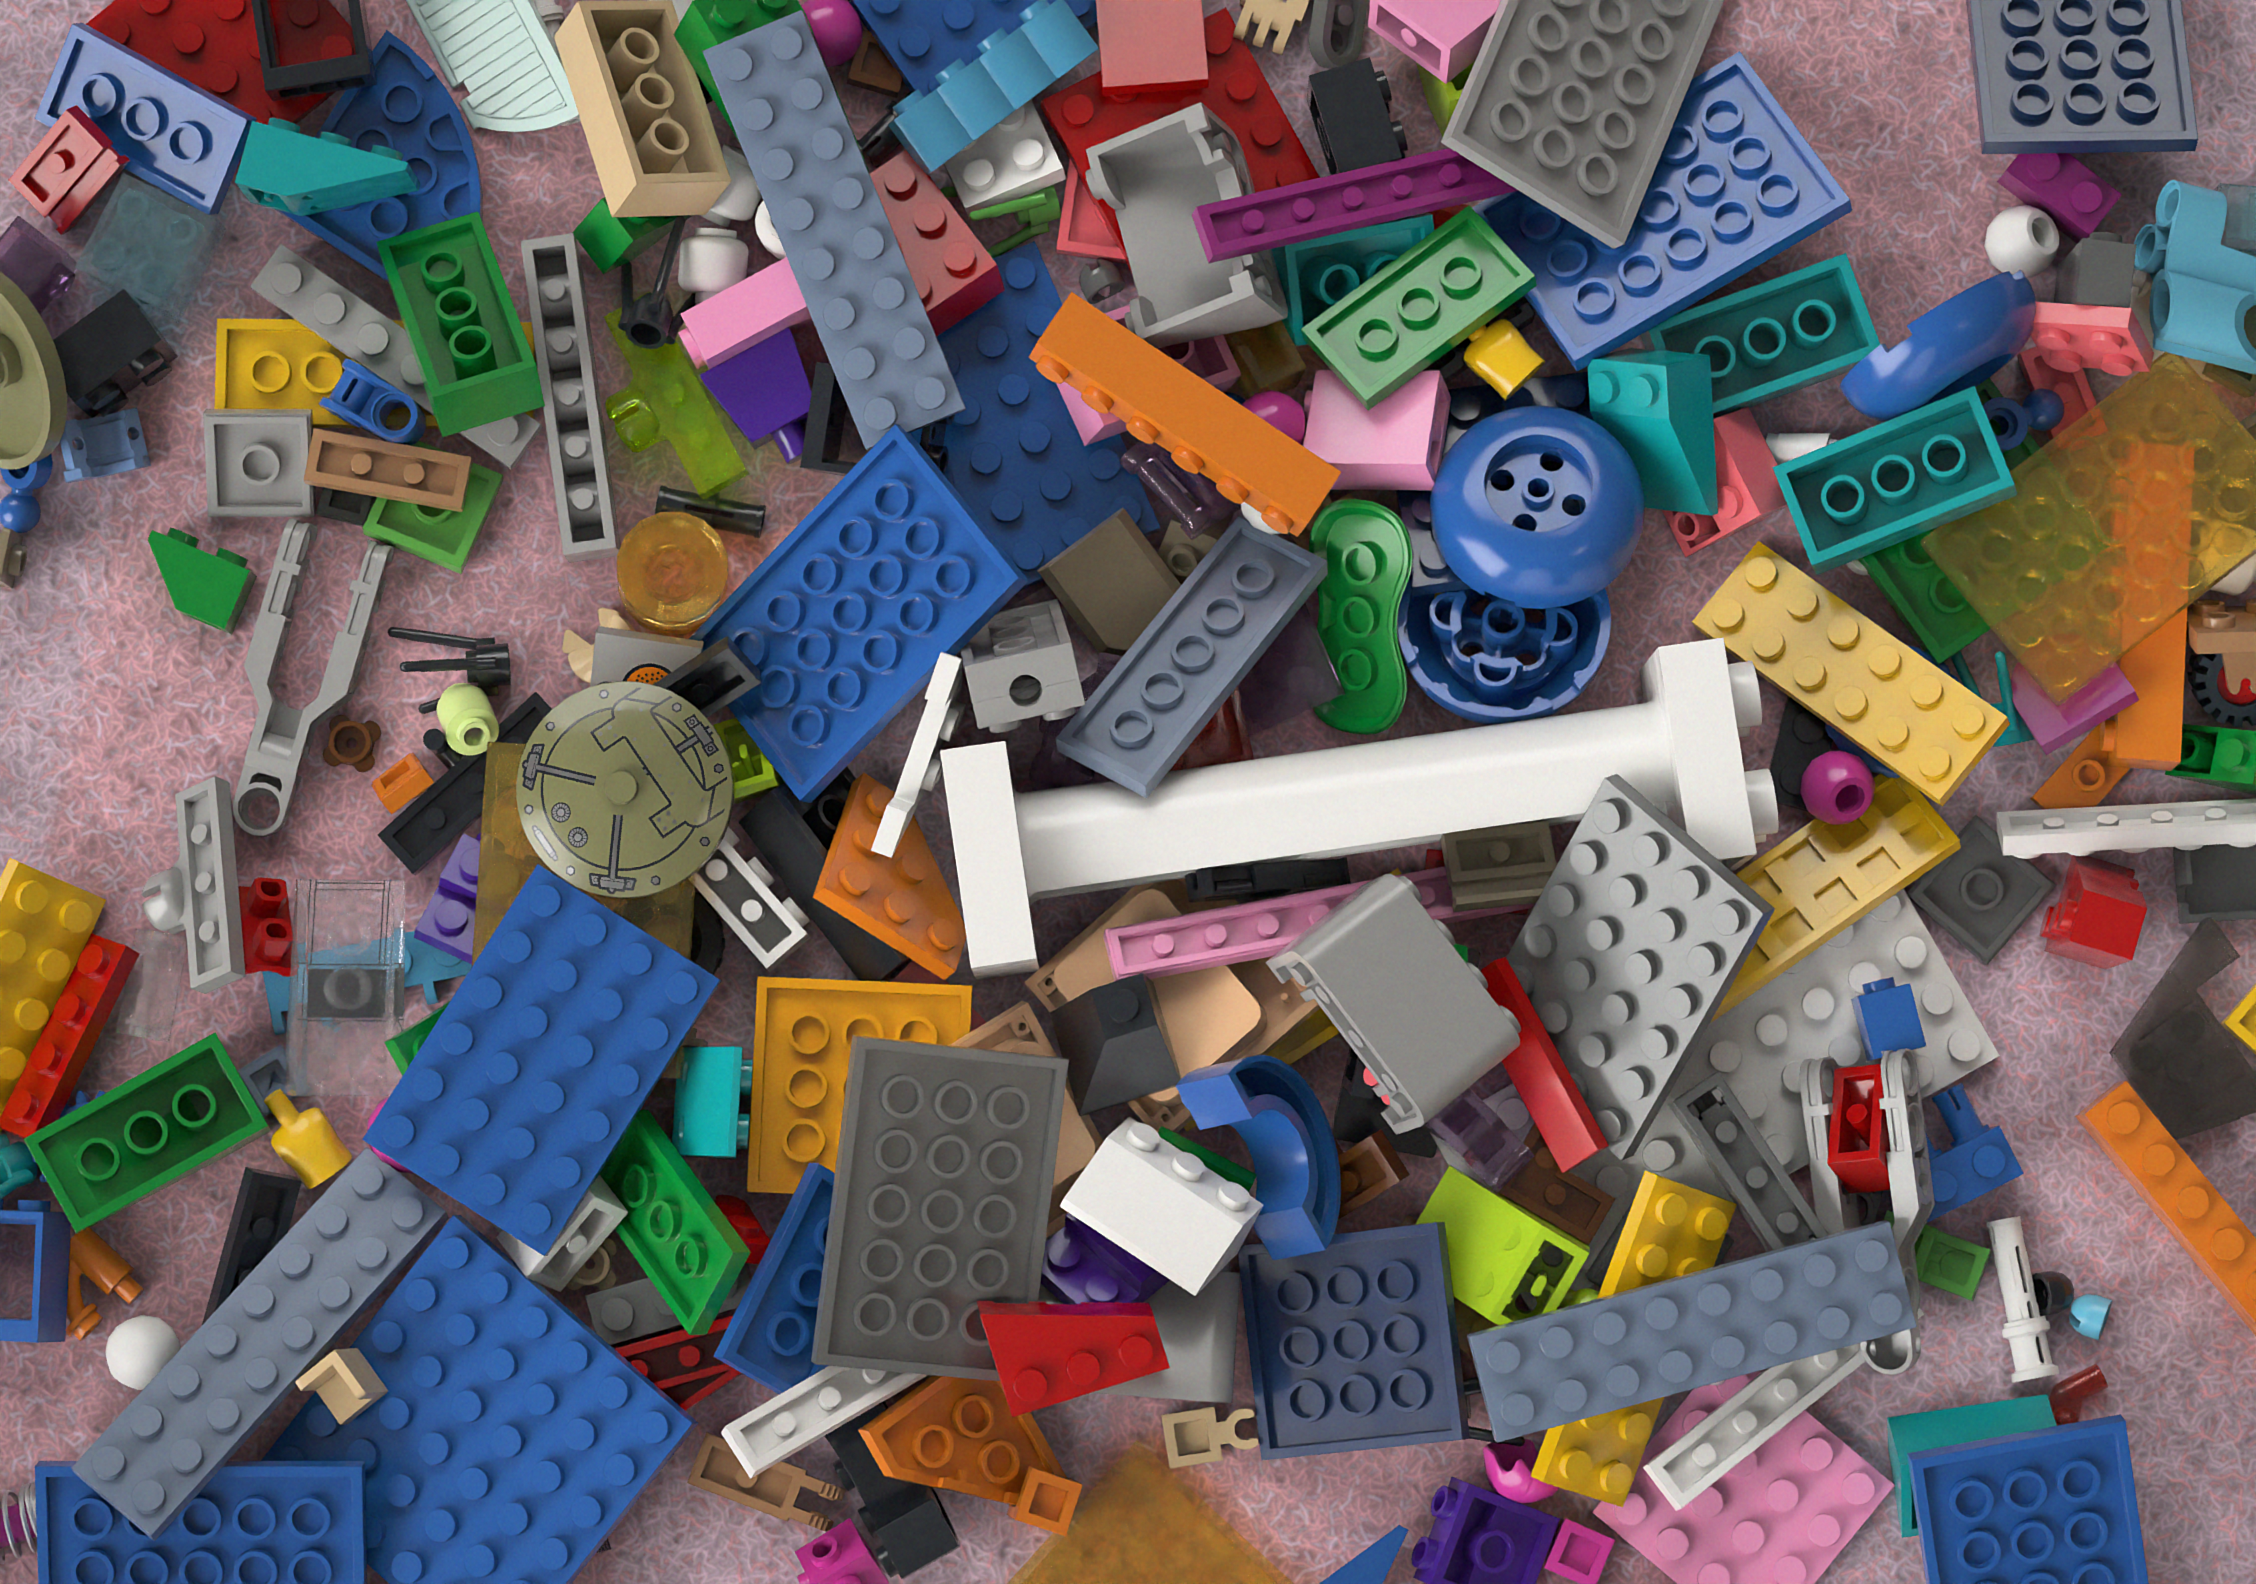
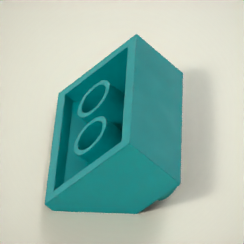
[1887,1394,2057,1538]

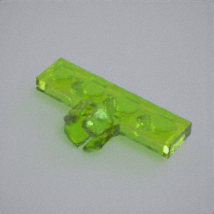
[603,291,750,500]

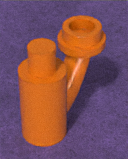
[66,1227,144,1341]

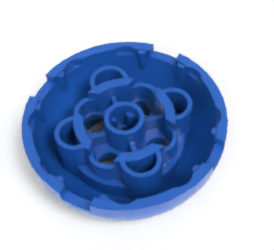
[1839,270,2036,422]
[1430,406,1645,609]
[1398,577,1611,725]

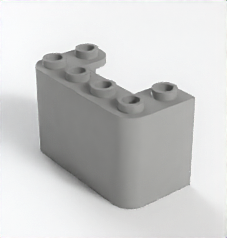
[1265,874,1521,1135]

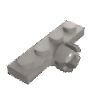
[141,776,246,994]

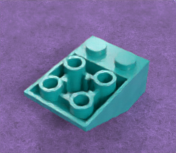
[235,118,421,216]
[672,1046,753,1160]

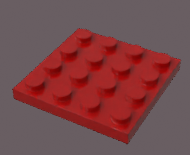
[86,0,356,176]
[1040,7,1320,273]

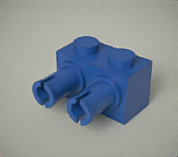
[1926,1083,2024,1223]

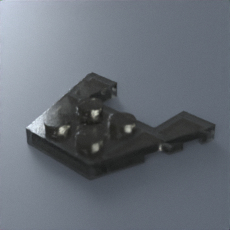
[2109,917,2256,1140]

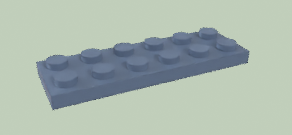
[1056,516,1328,798]

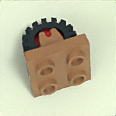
[2186,598,2256,727]

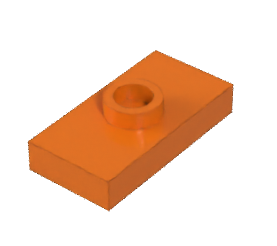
[2030,723,2130,810]

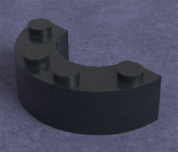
[824,1401,961,1579]

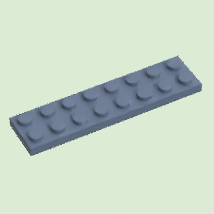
[702,10,967,451]
[71,1147,449,1541]
[1467,1220,1917,1443]

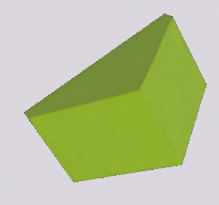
[713,718,785,804]

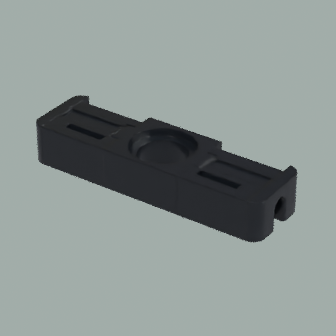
[1185,857,1351,903]

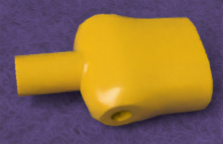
[1463,319,1545,401]
[264,1089,352,1189]

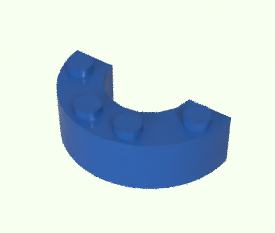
[1176,1055,1341,1260]

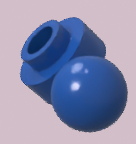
[1982,388,2064,453]
[0,454,53,533]

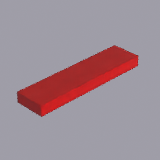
[1480,957,1609,1173]

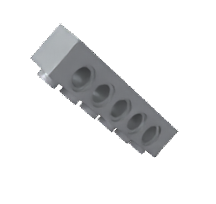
[521,233,622,563]

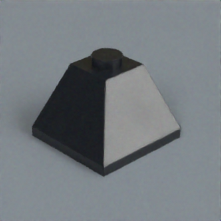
[1050,973,1182,1116]

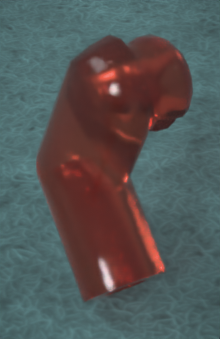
[2049,1364,2108,1426]

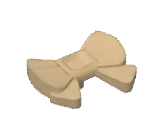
[562,607,635,684]

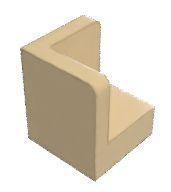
[295,1348,388,1425]

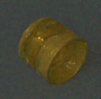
[617,512,728,635]

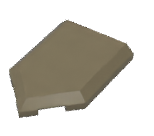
[1037,507,1181,658]

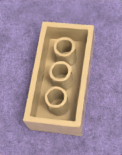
[554,0,731,218]

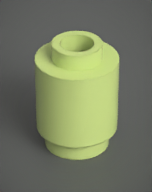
[437,683,499,755]

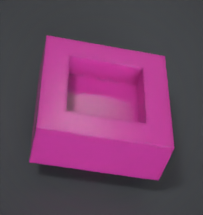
[1543,1518,1615,1584]

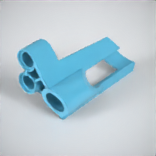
[2134,180,2256,375]

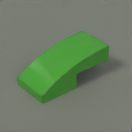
[1884,1210,1992,1301]

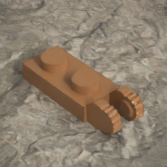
[687,1432,846,1532]

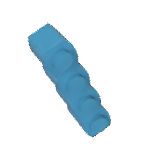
[888,0,1099,175]

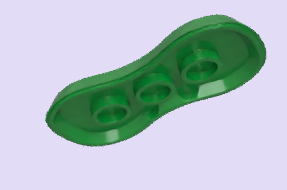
[1304,499,1414,735]

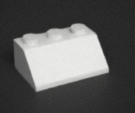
[1060,1117,1264,1296]

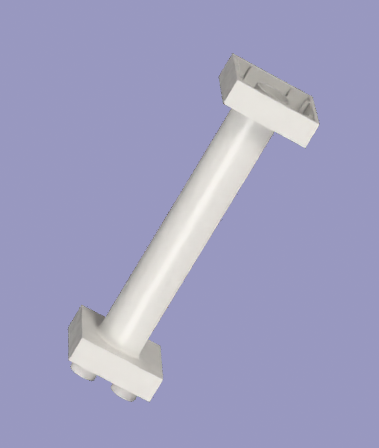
[940,638,1779,980]

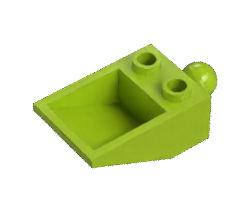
[1415,1165,1599,1326]

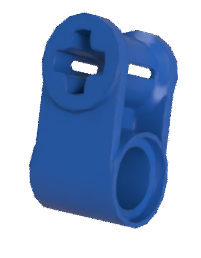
[319,358,426,446]

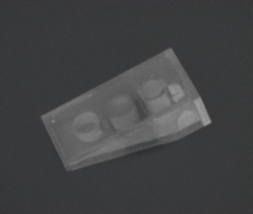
[286,879,405,1096]

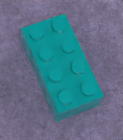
[1640,253,1881,419]
[1773,386,2018,575]

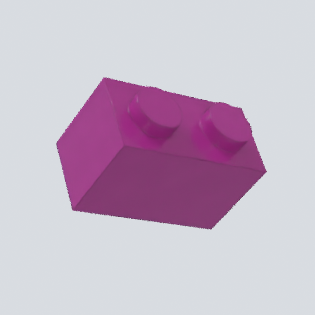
[1997,153,2122,244]

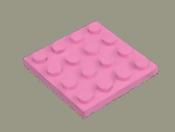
[1591,1371,1895,1584]

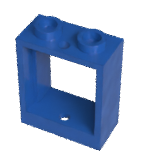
[0,1199,71,1343]

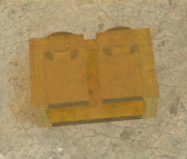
[1224,320,1307,400]

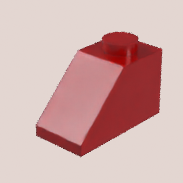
[1827,1064,1891,1194]

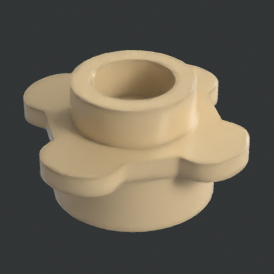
[566,1238,617,1291]

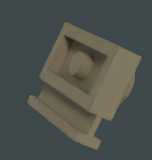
[1440,821,1557,912]

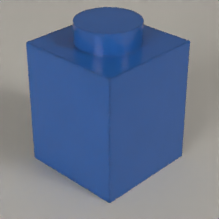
[1851,977,1926,1062]

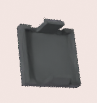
[2173,844,2256,924]

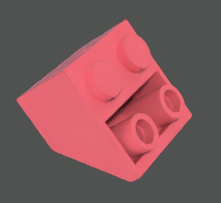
[1662,407,1788,558]

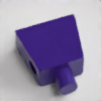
[700,327,812,464]

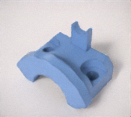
[60,408,151,483]

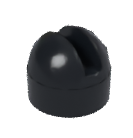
[2032,1271,2074,1316]

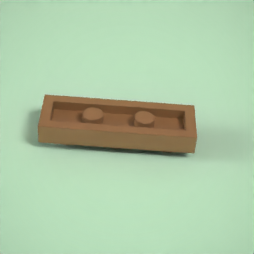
[303,428,473,512]

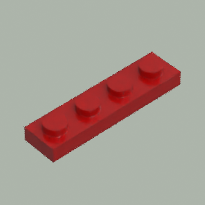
[0,933,140,1139]

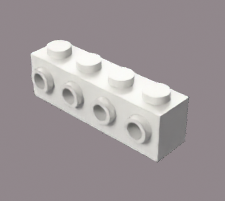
[689,826,811,972]

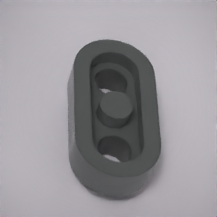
[1309,0,1368,68]

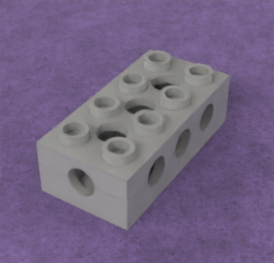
[960,599,1085,733]

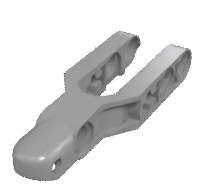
[233,518,394,837]
[1799,1048,1935,1375]

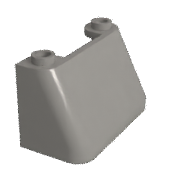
[1085,102,1288,348]
[1038,1261,1240,1403]

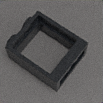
[251,0,377,102]
[800,362,955,476]

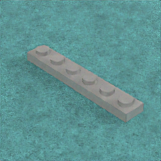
[250,244,543,470]

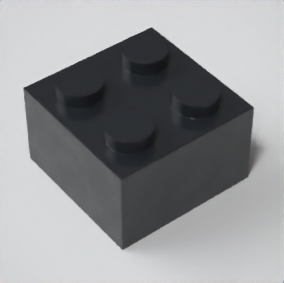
[1307,57,1408,175]
[53,289,178,418]

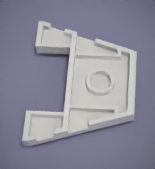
[871,652,966,858]

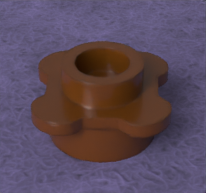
[323,715,381,773]

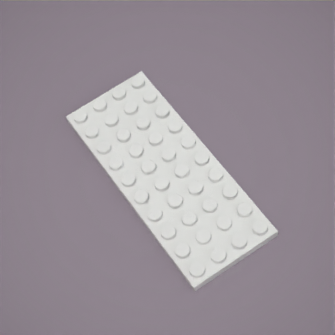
[1431,888,2000,1311]

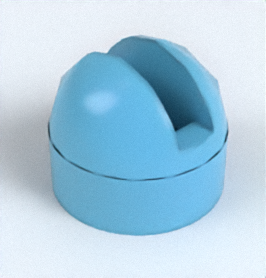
[2069,1294,2112,1341]

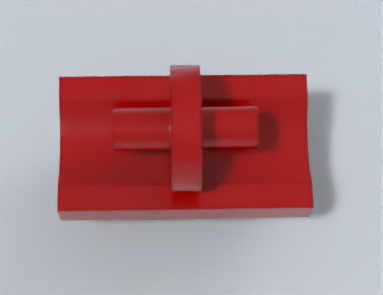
[238,877,297,977]

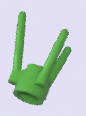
[940,185,1061,259]

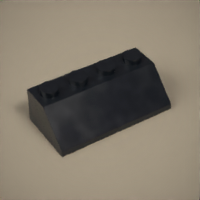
[738,766,964,982]

